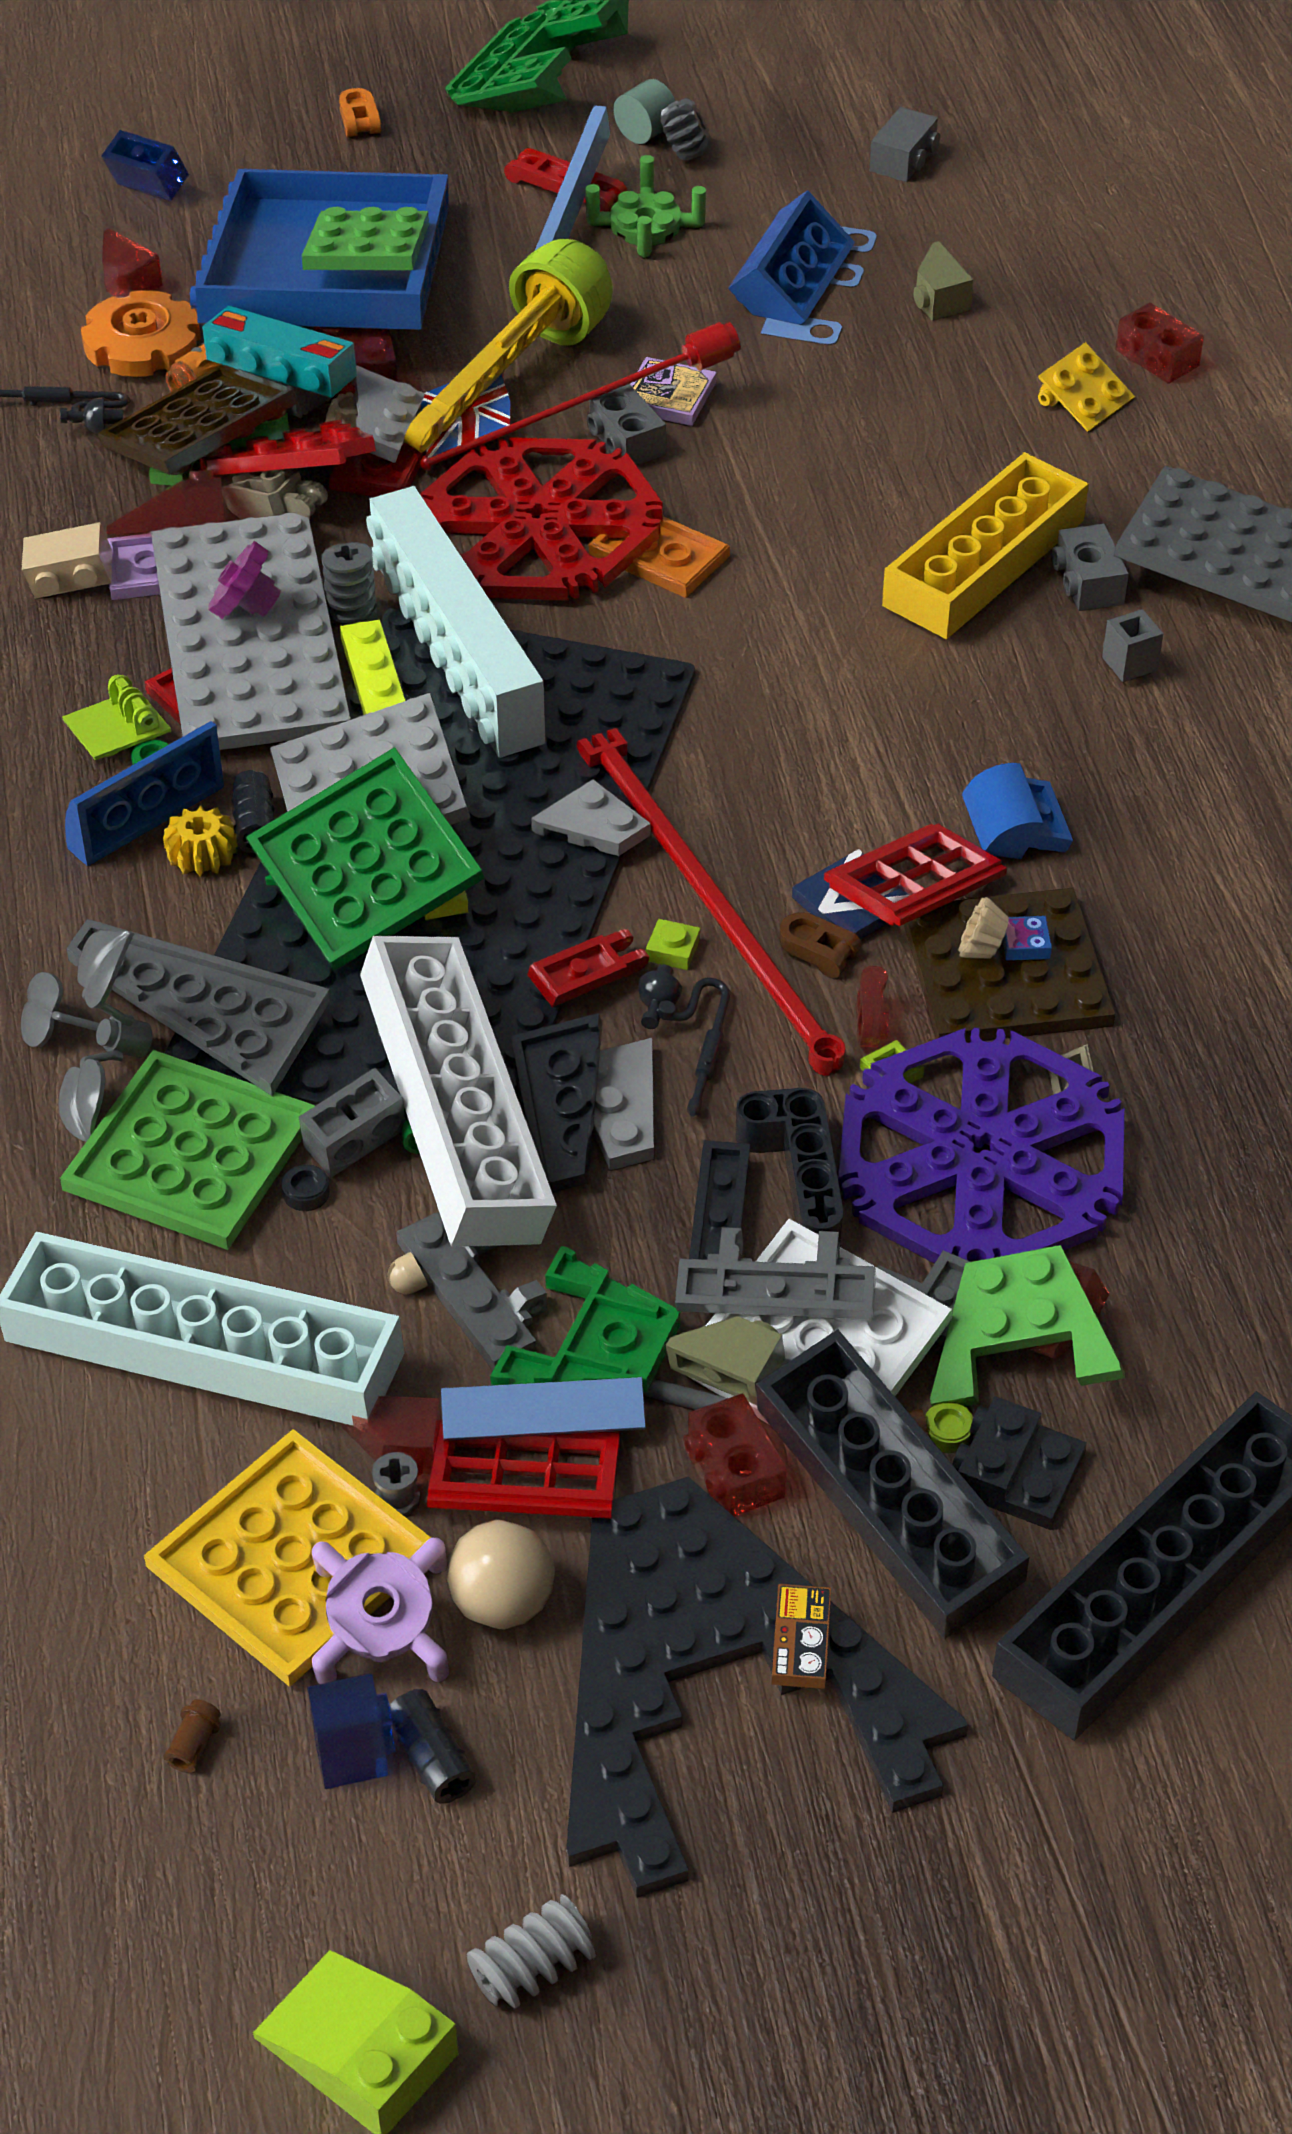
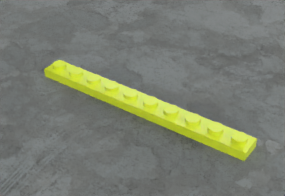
[340,620,468,920]

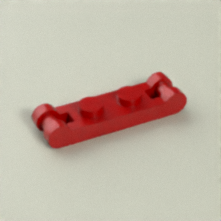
[504,148,627,212]

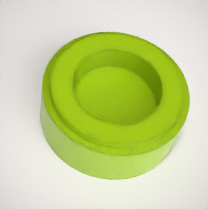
[925,1403,973,1453]

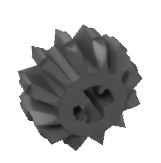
[661,98,712,161]

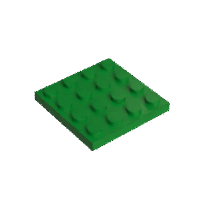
[246,747,485,971]

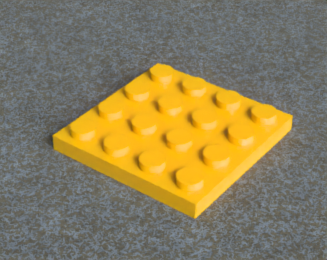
[144,1429,431,1687]

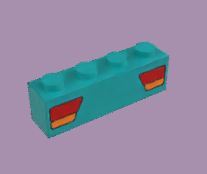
[202,305,357,398]

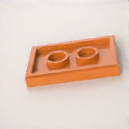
[589,516,730,598]

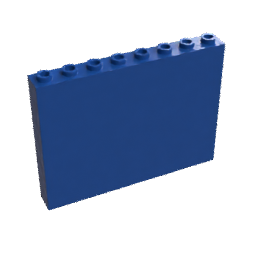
[190,169,449,330]

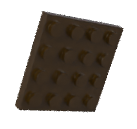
[98,364,298,475]
[904,887,1115,1043]

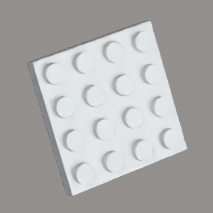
[689,1219,952,1424]

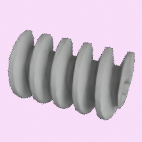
[467,1894,596,2009]

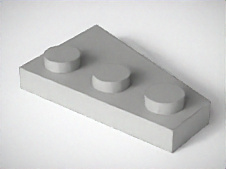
[593,1038,654,1171]

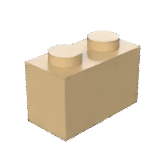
[22,522,113,599]

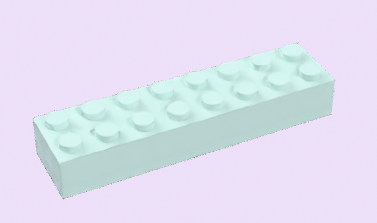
[366,486,545,758]
[0,1232,405,1429]

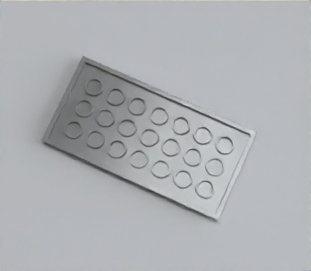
[151,513,350,750]

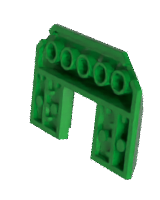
[445,0,629,112]

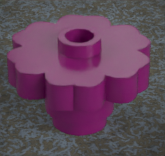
[208,541,281,619]

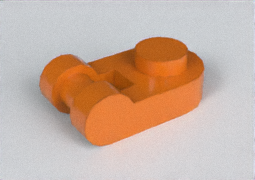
[339,88,381,137]

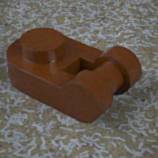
[779,912,862,978]

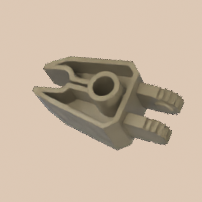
[221,468,328,520]

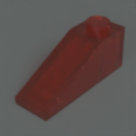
[106,469,226,534]

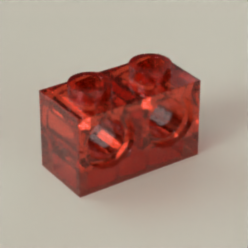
[1115,302,1204,384]
[683,1393,787,1517]

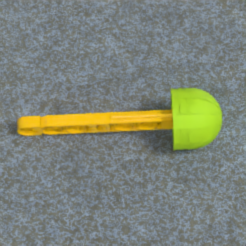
[404,239,613,453]

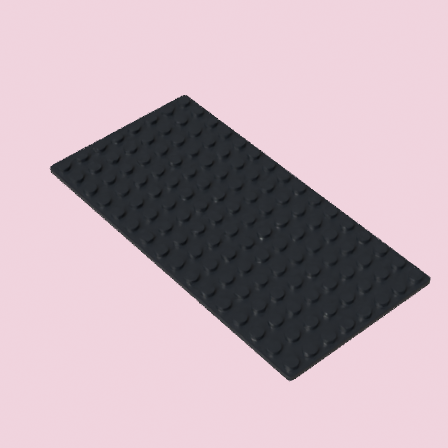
[164,608,695,1121]

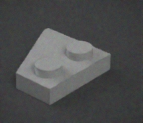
[531,780,650,856]

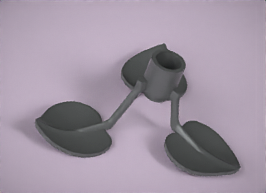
[21,930,152,1142]

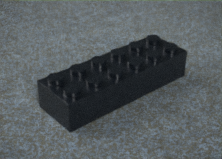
[756,1329,1029,1639]

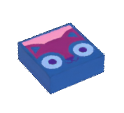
[1002,916,1052,960]

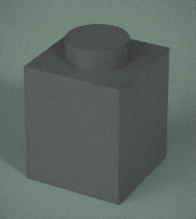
[1102,609,1164,682]

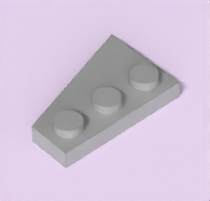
[351,366,425,463]

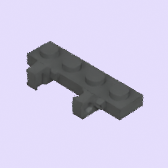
[396,1212,548,1371]
[675,1227,876,1320]

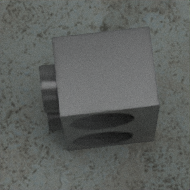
[587,384,666,465]
[299,1068,406,1178]

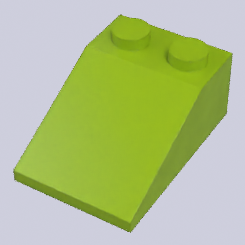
[253,1950,458,2134]

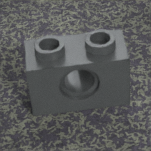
[1052,524,1128,611]

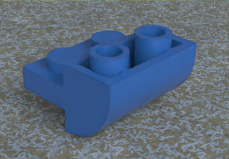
[962,763,1073,859]

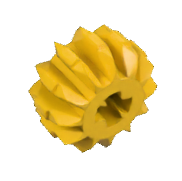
[163,805,238,877]

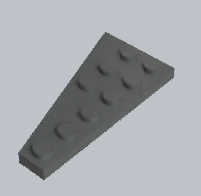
[67,919,330,1096]

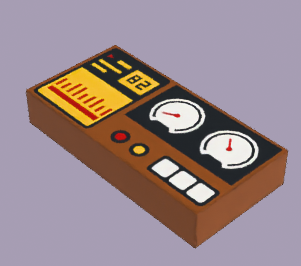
[771,1584,831,1689]

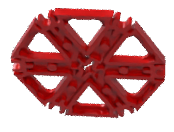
[420,437,663,600]

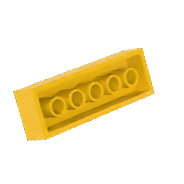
[882,452,1089,640]

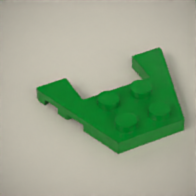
[490,1246,681,1393]

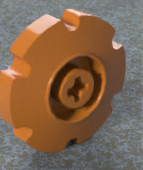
[81,291,201,377]

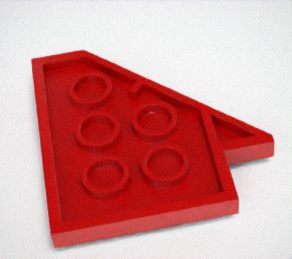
[199,420,376,476]

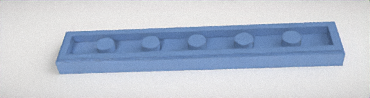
[535,106,610,251]

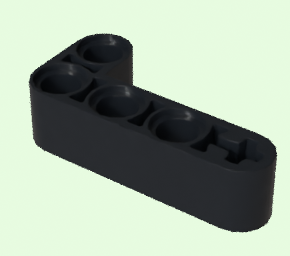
[735,1088,843,1247]

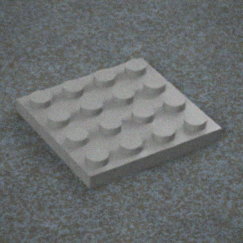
[270,693,471,825]

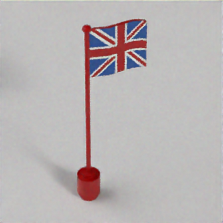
[420,322,741,470]

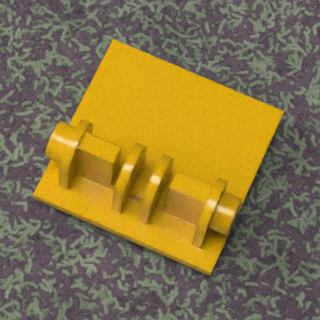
[1038,342,1135,432]

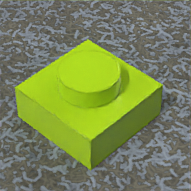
[645,919,700,970]

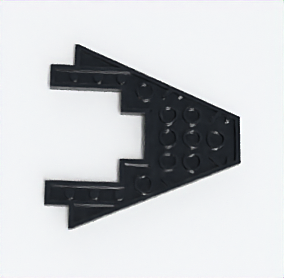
[566,1477,968,1898]

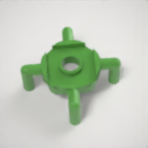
[585,155,706,258]

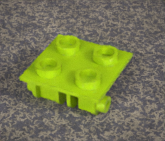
[62,675,171,760]

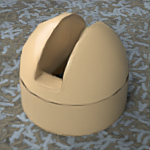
[387,1252,428,1295]

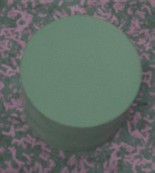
[613,79,675,144]

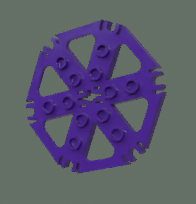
[838,1027,1125,1264]

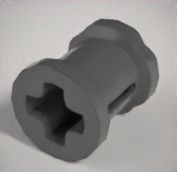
[372,1452,420,1517]

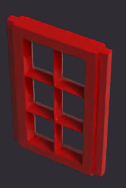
[824,823,1007,926]
[427,1420,620,1518]

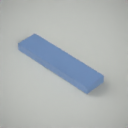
[441,1377,645,1441]

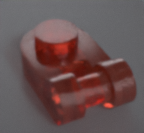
[856,966,889,1048]

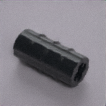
[231,770,275,854]
[386,1689,476,1804]

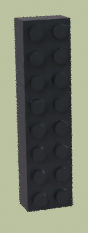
[992,1391,1292,1741]

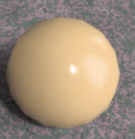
[446,1520,555,1629]

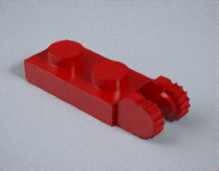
[527,929,650,1007]

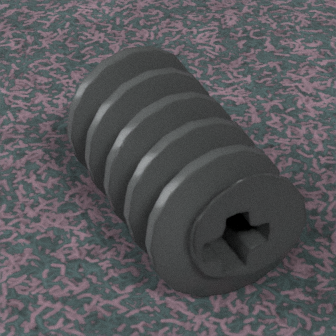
[322,542,377,626]

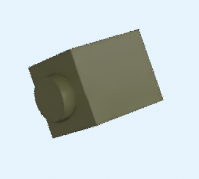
[913,241,973,321]
[666,1316,786,1406]

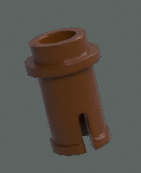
[163,1699,221,1773]

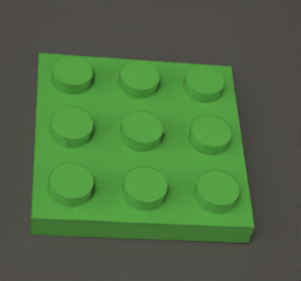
[301,207,429,270]

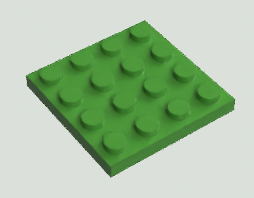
[60,1050,315,1250]

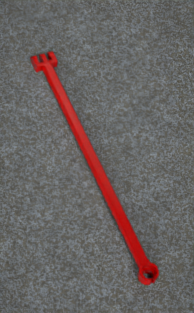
[577,728,846,1076]

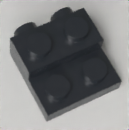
[952,1396,1087,1530]

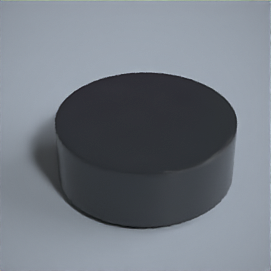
[282,1165,330,1211]

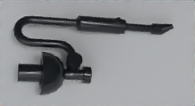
[0,386,130,435]
[638,964,730,1117]

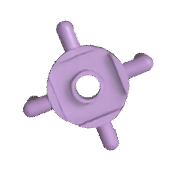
[312,1537,449,1686]

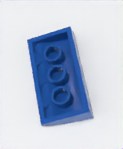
[65,721,224,867]

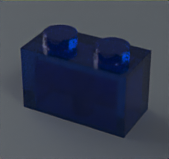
[101,130,189,201]
[307,1673,396,1789]

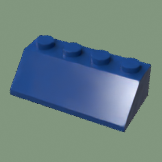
[728,190,855,325]

